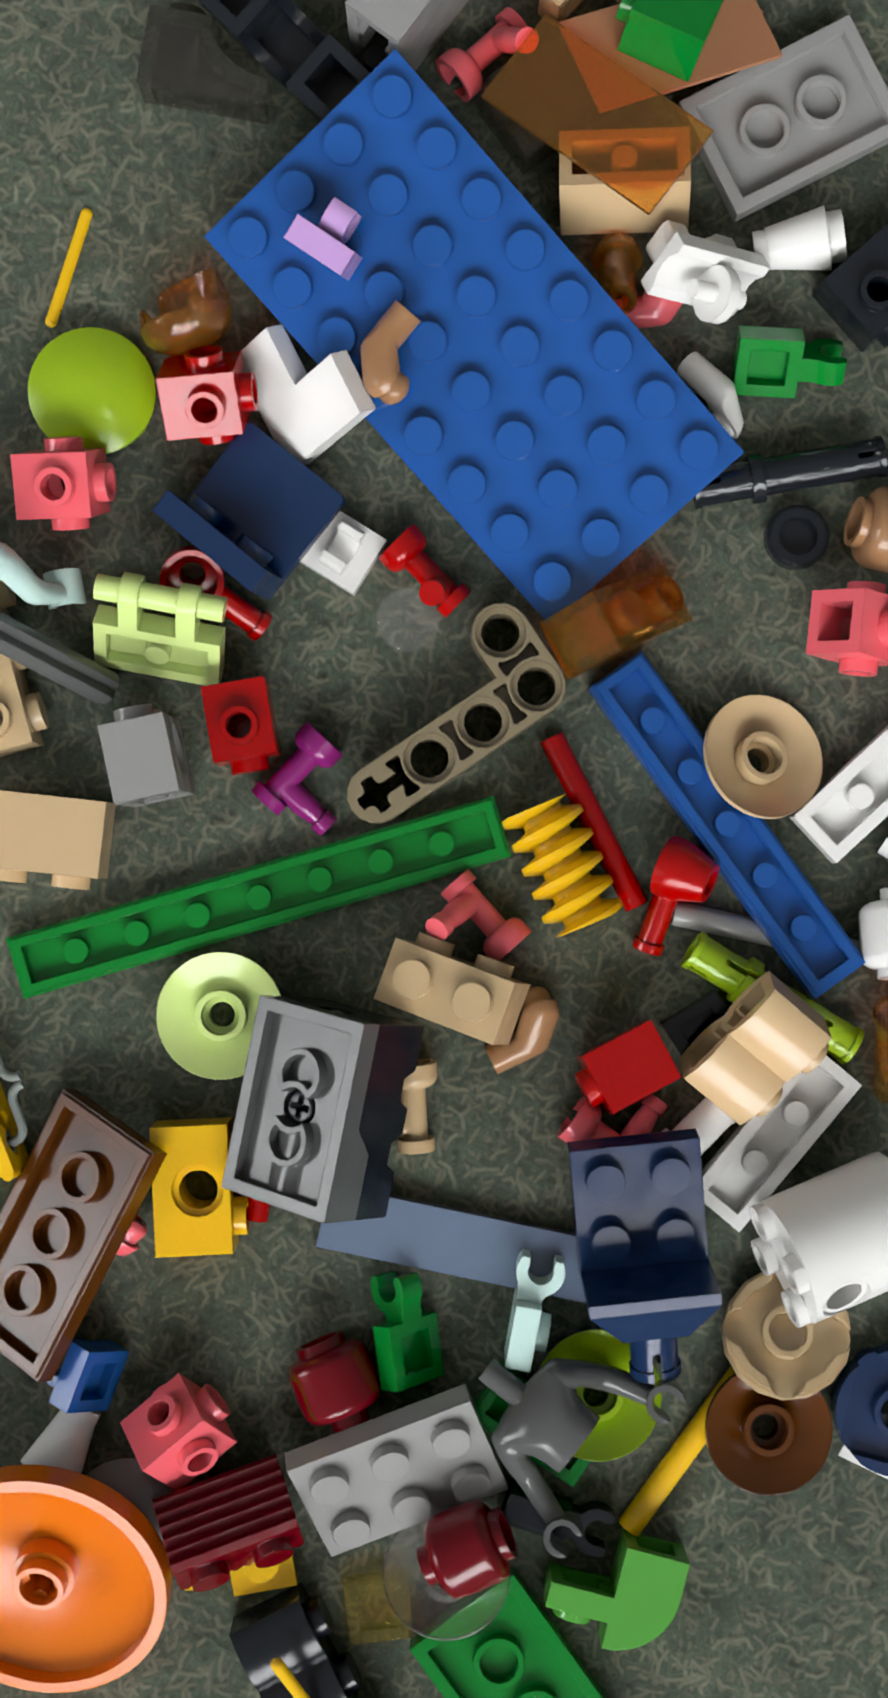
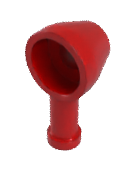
[159,545,273,641]
[632,835,720,956]

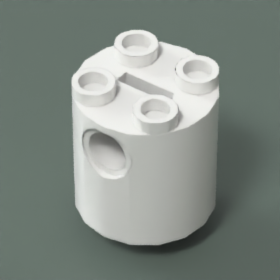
[749,1152,888,1328]

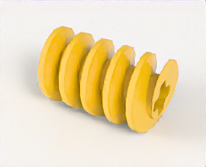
[502,794,623,937]

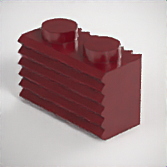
[152,1454,304,1592]

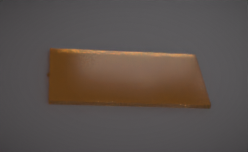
[482,14,714,215]

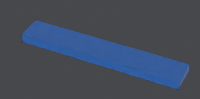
[588,651,866,999]

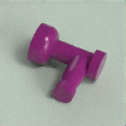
[251,721,343,836]

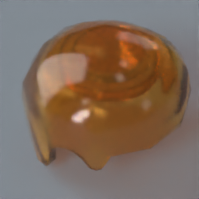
[139,267,234,357]

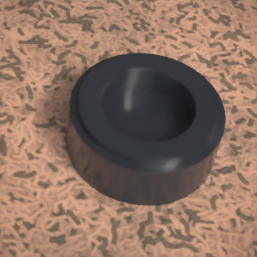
[764,505,830,570]

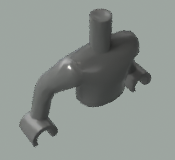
[478,1358,686,1558]

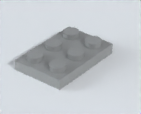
[676,14,888,223]
[284,1383,509,1557]

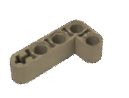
[347,603,565,824]

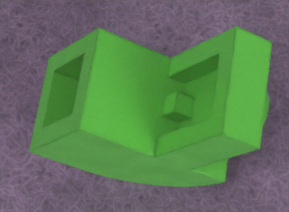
[542,1529,690,1651]

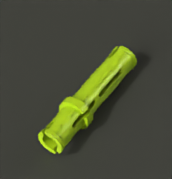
[680,931,865,1065]

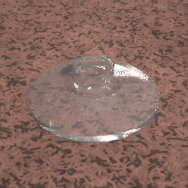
[382,1521,511,1641]

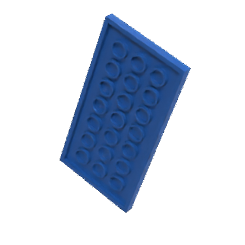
[204,49,744,625]

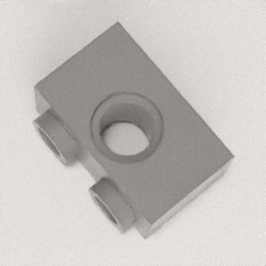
[97,704,195,807]

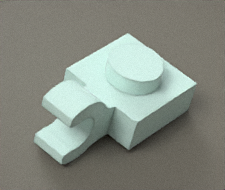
[504,1249,565,1373]

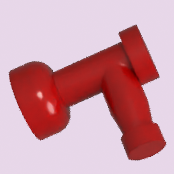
[378,523,472,618]

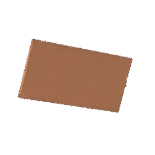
[558,0,783,115]

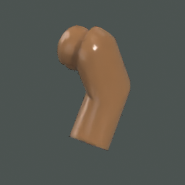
[360,300,421,405]
[484,986,560,1074]

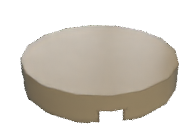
[721,1272,851,1400]

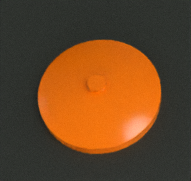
[0,1465,172,1693]

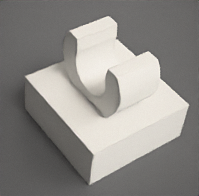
[300,511,387,596]

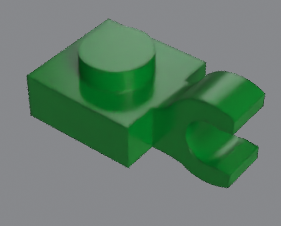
[731,325,847,398]
[370,1271,444,1392]

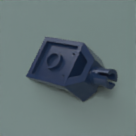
[567,1128,722,1384]

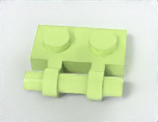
[93,572,228,686]

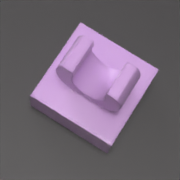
[284,197,362,281]

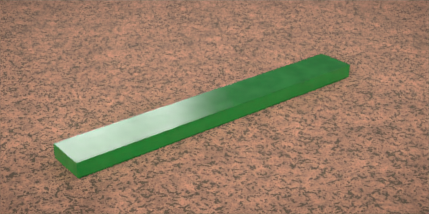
[5,795,511,999]

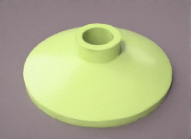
[156,952,282,1080]

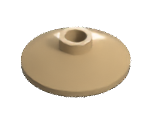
[703,695,823,819]

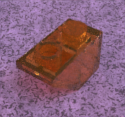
[539,564,693,680]

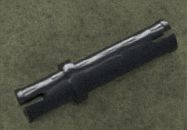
[694,436,888,509]

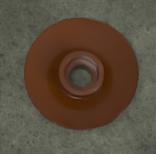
[705,1373,833,1496]

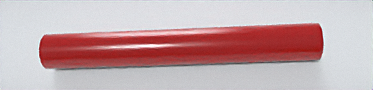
[540,732,648,912]

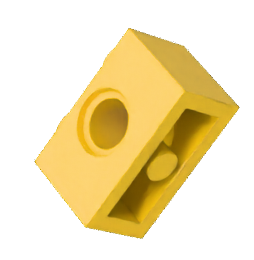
[149,1117,250,1258]

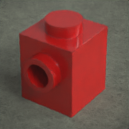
[200,676,282,775]
[574,1020,682,1114]

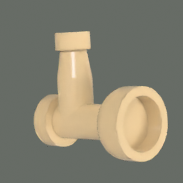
[397,1058,437,1155]

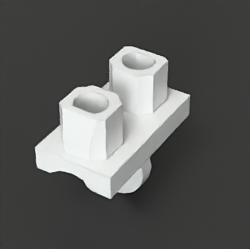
[641,220,770,324]

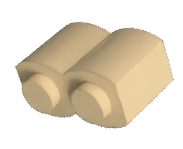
[680,971,832,1125]

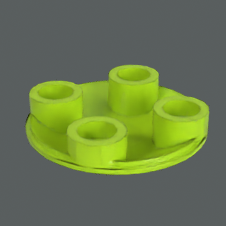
[28,327,156,454]

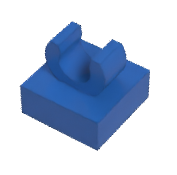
[46,1338,130,1414]

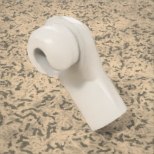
[677,351,744,439]

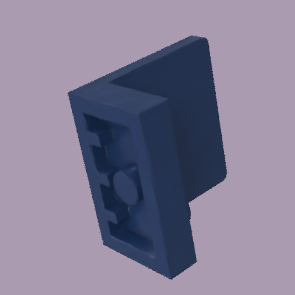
[152,422,346,600]

